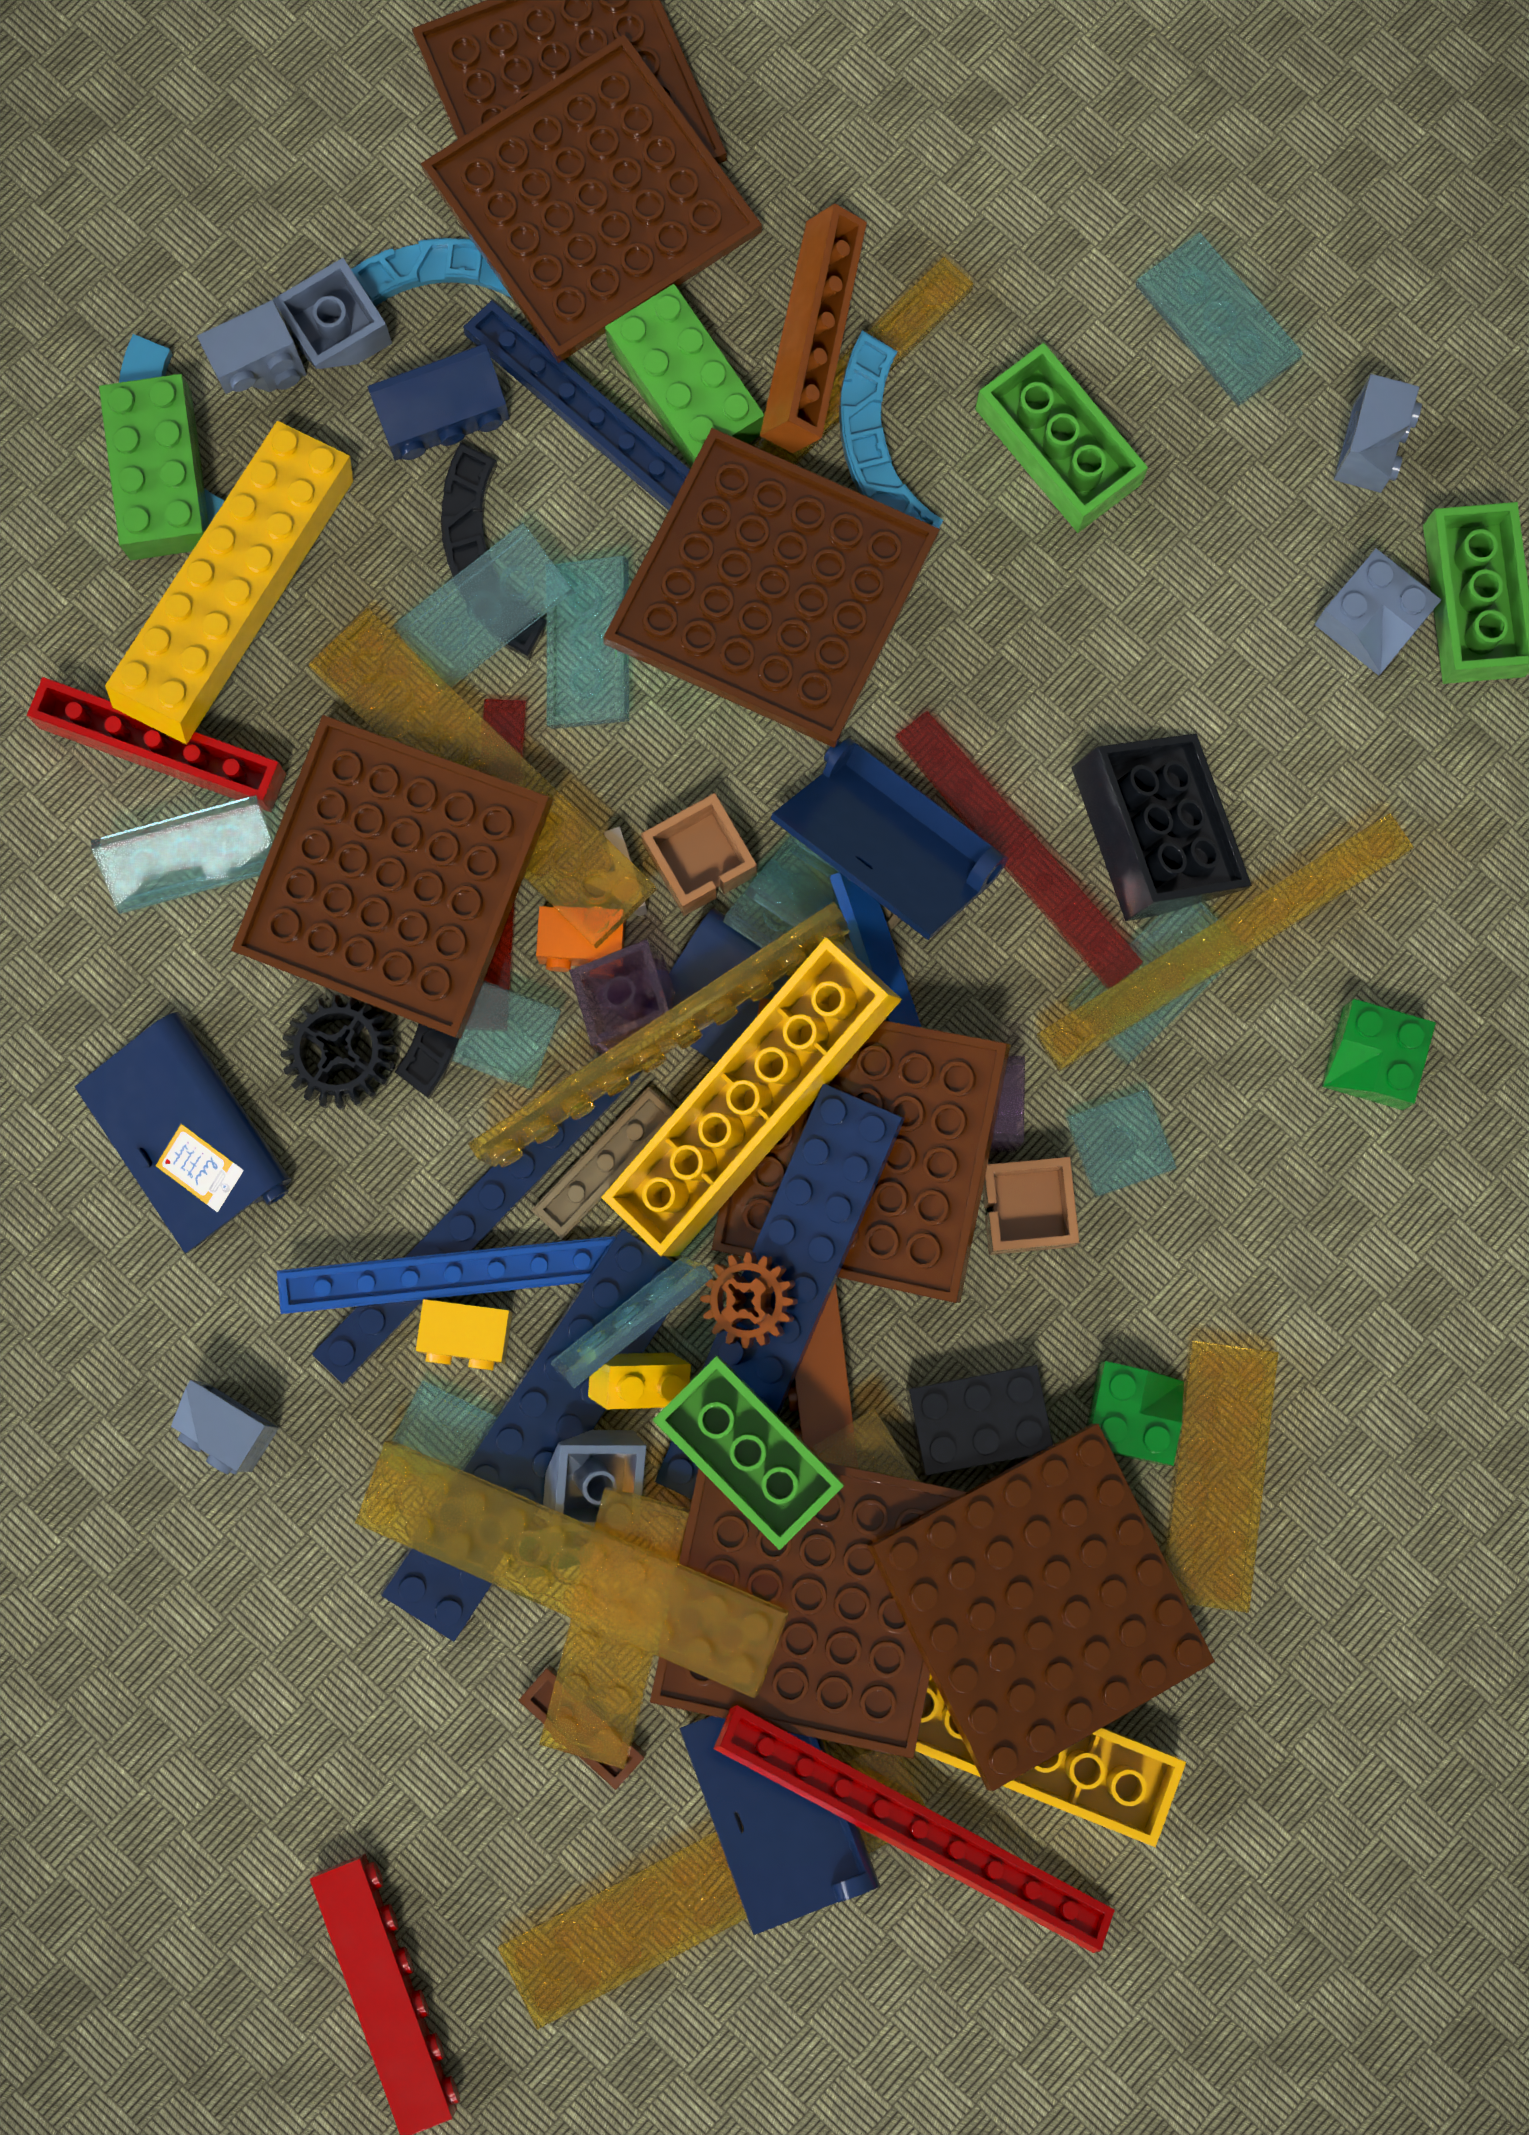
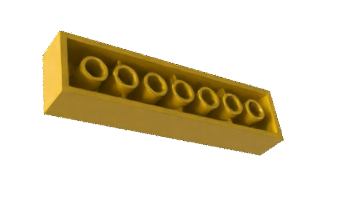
[105,421,353,745]
[601,937,902,1256]
[915,1674,1186,1847]

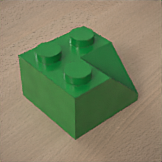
[1322,999,1436,1110]
[1086,1361,1184,1466]

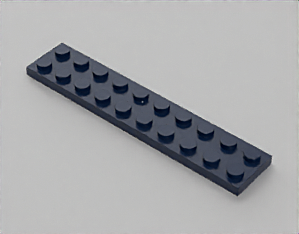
[655,1084,905,1499]
[380,1228,693,1642]

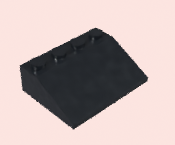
[1071,733,1252,921]

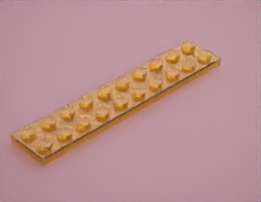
[308,608,657,949]
[468,902,850,1168]
[355,1440,790,1698]
[497,1750,926,2030]

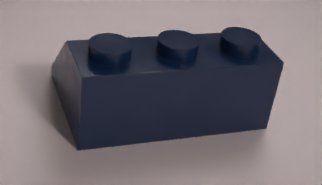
[367,344,510,461]

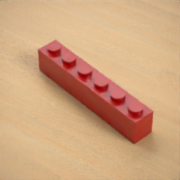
[27,677,287,812]
[309,1853,460,2135]

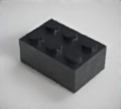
[906,1365,1053,1476]

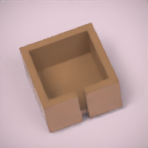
[641,793,757,916]
[982,1157,1080,1255]

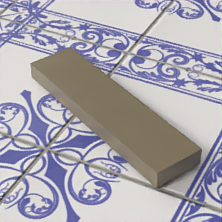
[531,1087,675,1240]

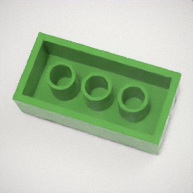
[605,284,764,468]
[975,342,1148,533]
[99,373,209,561]
[1423,502,1529,684]
[653,1356,844,1550]

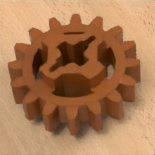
[700,1252,798,1348]

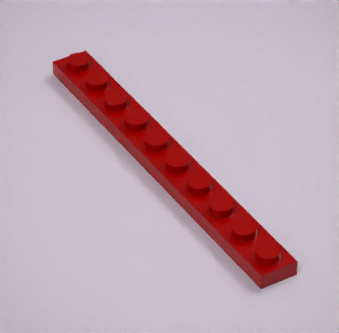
[713,1705,1115,1953]

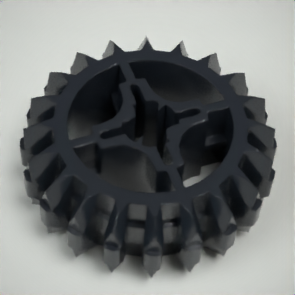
[281,994,397,1110]

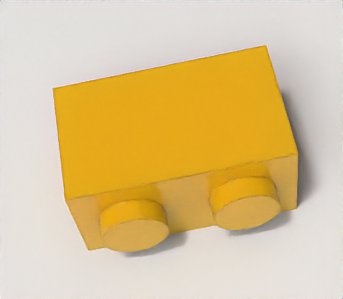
[416,1299,512,1371]
[588,1353,691,1410]

